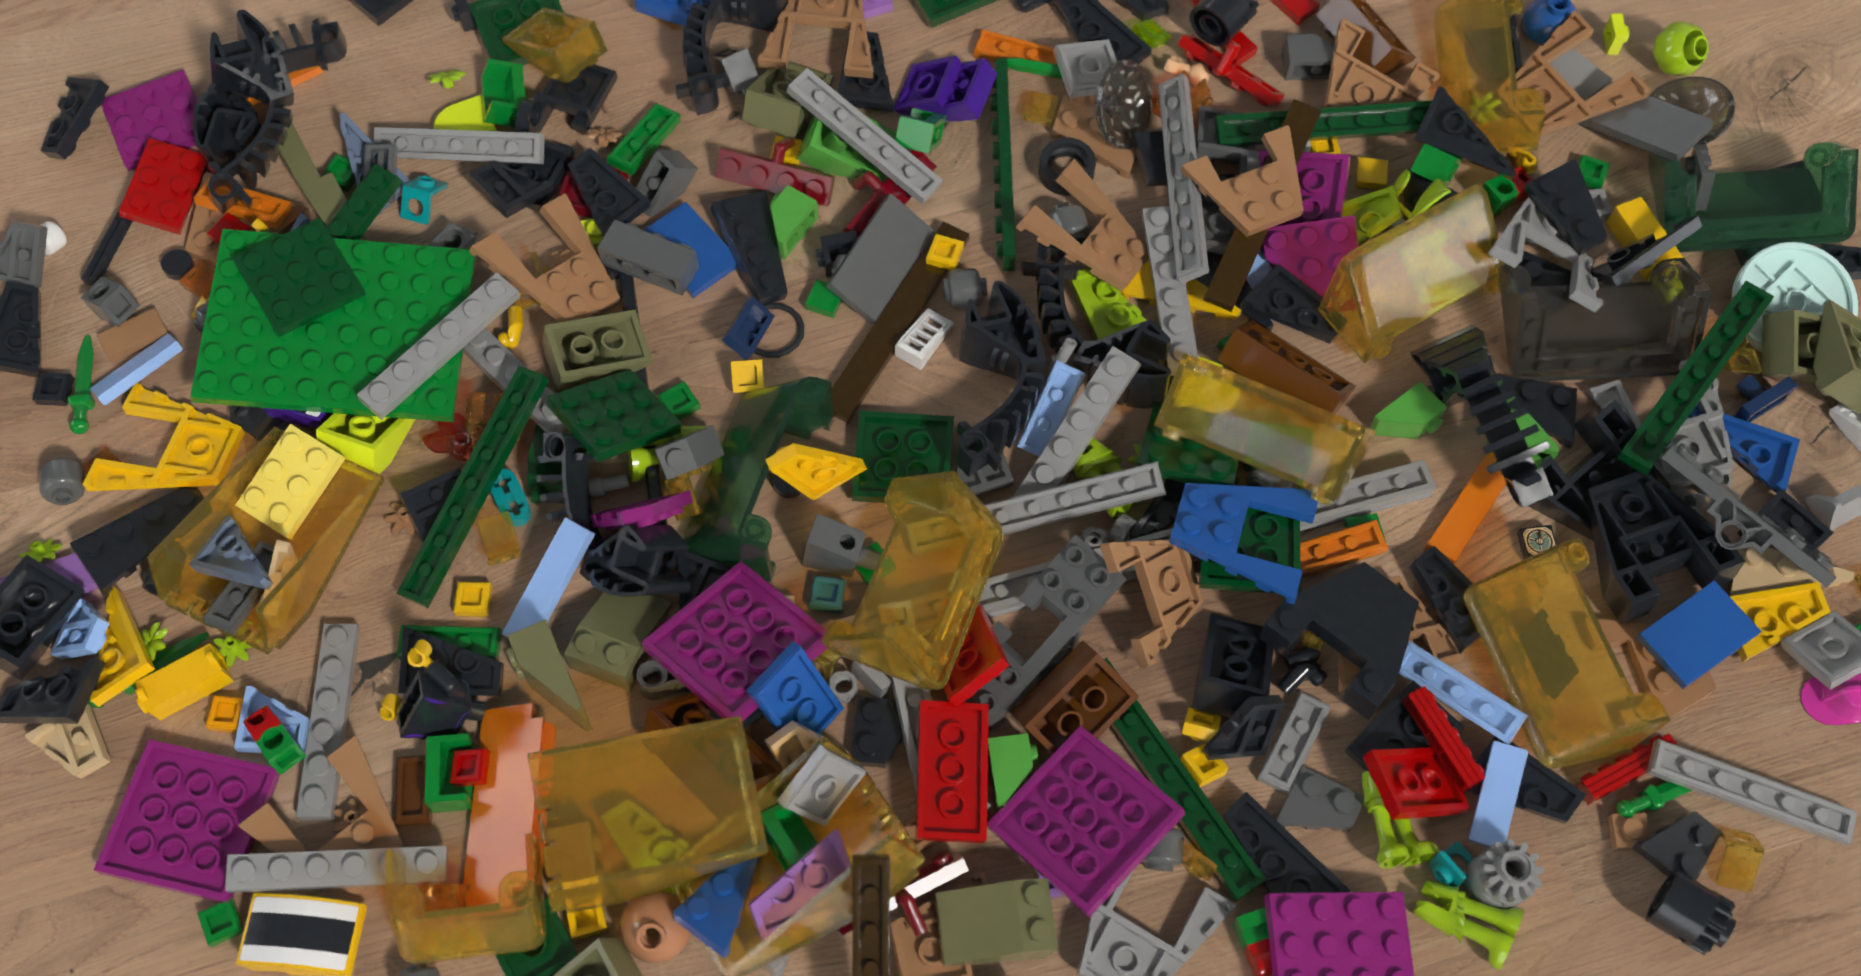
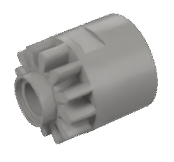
[1464,838,1544,909]

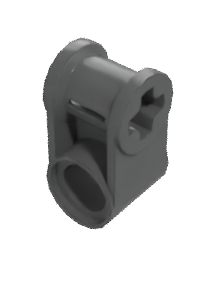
[636,659,690,701]

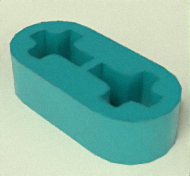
[491,469,532,527]

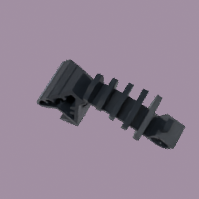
[676,0,788,116]
[208,10,294,214]
[193,18,347,172]
[1021,242,1171,409]
[955,281,1046,477]
[1411,325,1553,508]
[536,432,691,597]

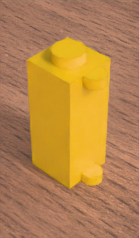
[1606,197,1683,279]
[135,643,235,721]

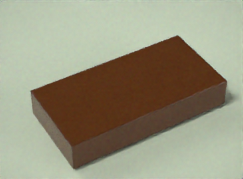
[394,755,432,827]

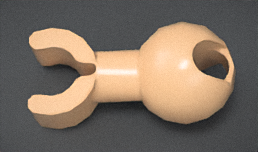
[1164,55,1210,86]

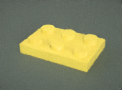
[235,424,346,540]

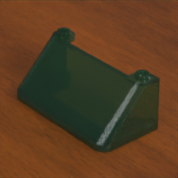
[1649,141,1859,252]
[683,376,835,582]

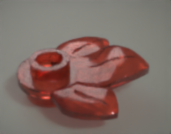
[422,412,486,461]

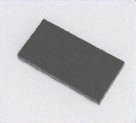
[1579,81,1713,162]
[826,193,935,324]

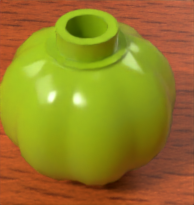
[1652,22,1709,77]

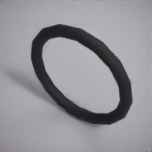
[754,303,805,358]

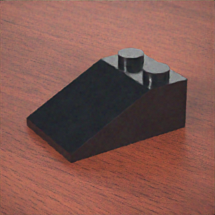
[0,555,85,681]
[1192,613,1274,717]

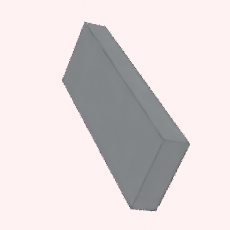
[1257,691,1331,796]

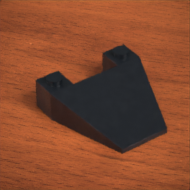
[1528,400,1656,541]
[1586,471,1746,624]
[1259,562,1419,720]

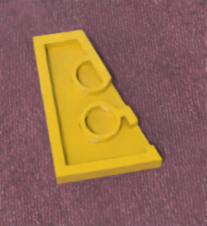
[765,443,867,501]
[1729,582,1831,663]

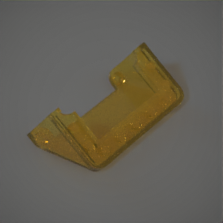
[1434,0,1545,153]
[1318,184,1508,363]
[1154,353,1377,505]
[821,471,1003,690]
[1464,538,1671,769]

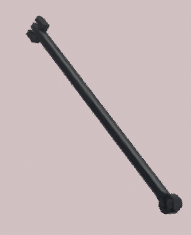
[609,267,677,571]

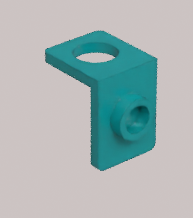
[400,176,448,225]
[1428,841,1474,887]

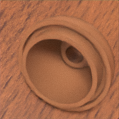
[620,891,691,963]

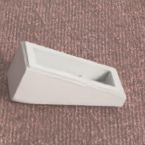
[895,309,954,370]

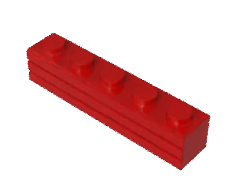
[1402,686,1486,793]
[1576,733,1678,805]

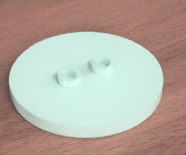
[1732,242,1858,352]

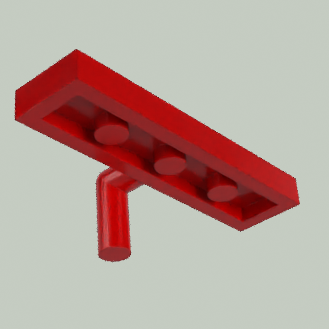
[1177,35,1285,107]

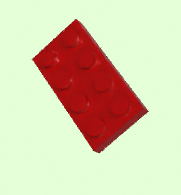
[915,700,989,843]

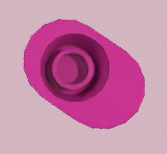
[1801,673,1861,725]

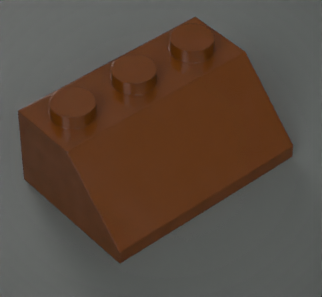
[1316,0,1416,76]
[1011,640,1139,754]

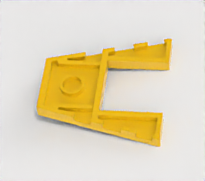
[83,383,245,492]

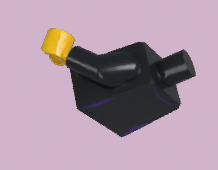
[379,640,485,740]

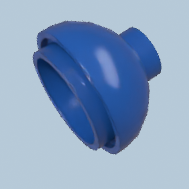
[1522,0,1579,45]

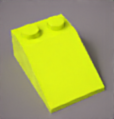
[316,413,416,480]

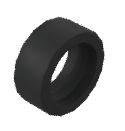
[1039,137,1096,196]

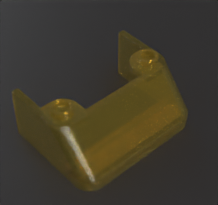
[385,833,546,964]

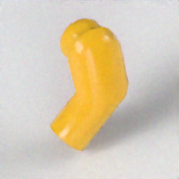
[1504,140,1538,174]
[498,305,524,350]

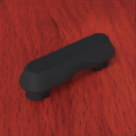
[230,406,307,447]

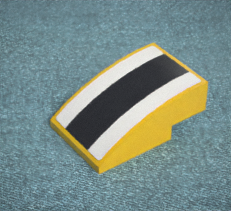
[236,893,367,976]

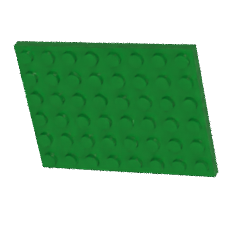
[190,229,476,422]

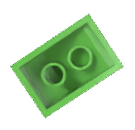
[797,114,897,182]

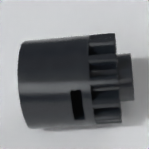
[1190,0,1259,47]
[1645,869,1736,955]

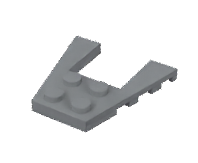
[1488,196,1603,313]
[1588,359,1734,491]
[1076,870,1236,976]

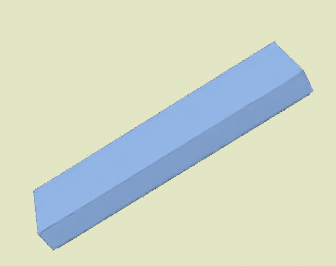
[502,517,595,638]
[1399,641,1528,744]

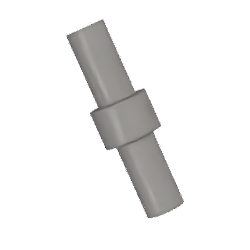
[1042,338,1077,390]
[588,474,630,498]

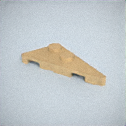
[1727,547,1855,596]

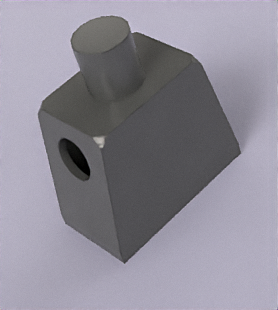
[802,514,881,578]

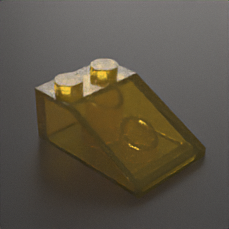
[502,7,608,83]

